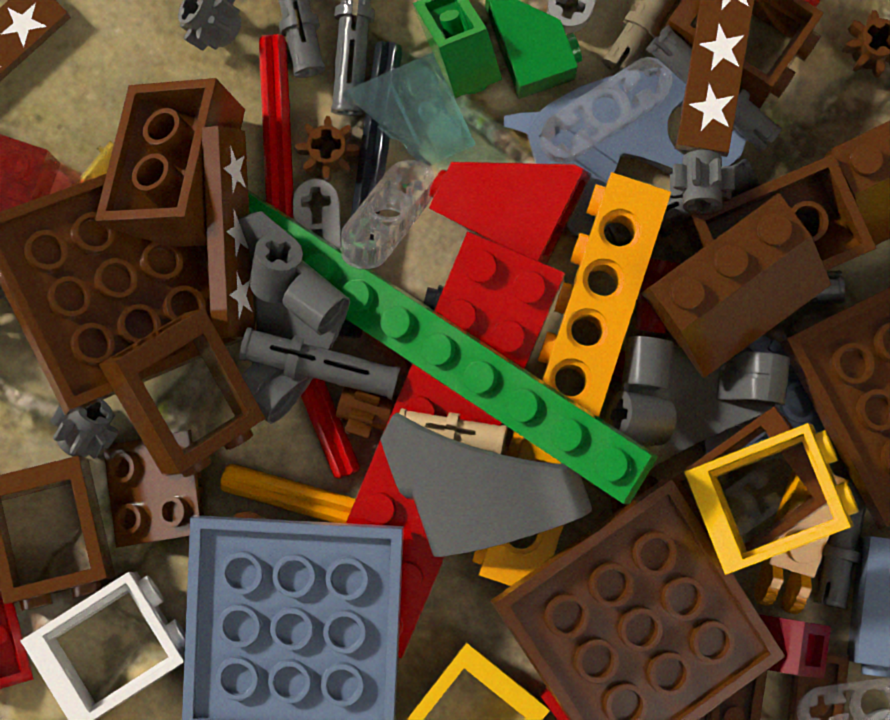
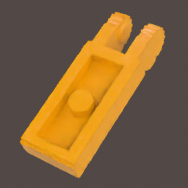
[754,470,849,615]

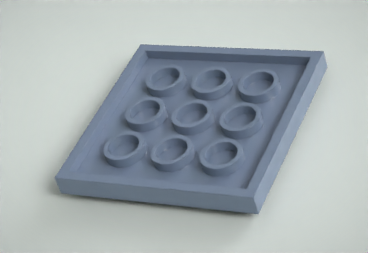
[182,515,404,720]

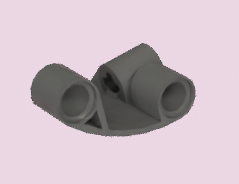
[238,211,350,424]
[605,336,790,468]
[380,413,592,557]

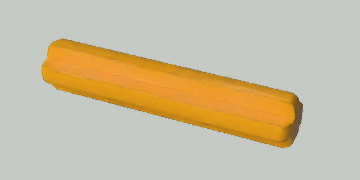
[220,464,355,523]

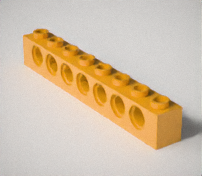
[472,172,671,586]

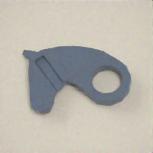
[504,70,747,237]

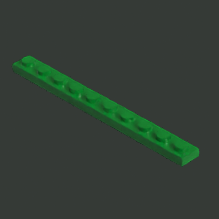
[248,190,658,504]

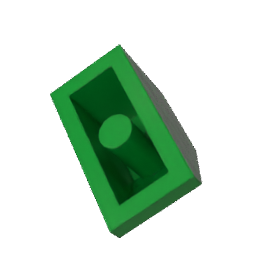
[413,0,502,98]
[485,0,582,99]

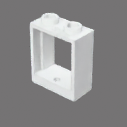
[20,572,185,720]

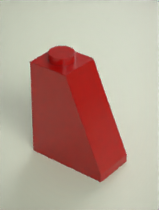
[429,162,592,264]

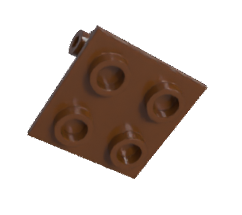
[104,430,204,548]

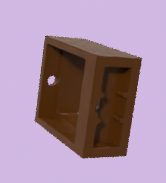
[665,0,824,109]
[99,308,266,478]
[672,406,827,552]
[0,455,116,611]

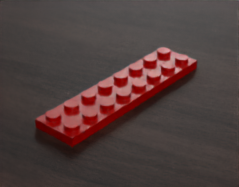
[346,232,566,659]

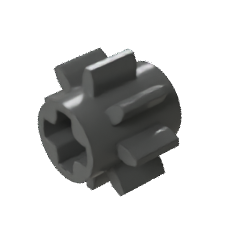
[178,0,241,51]
[670,150,735,215]
[50,400,119,459]

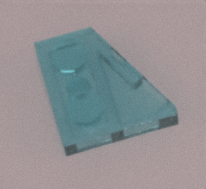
[343,52,476,168]

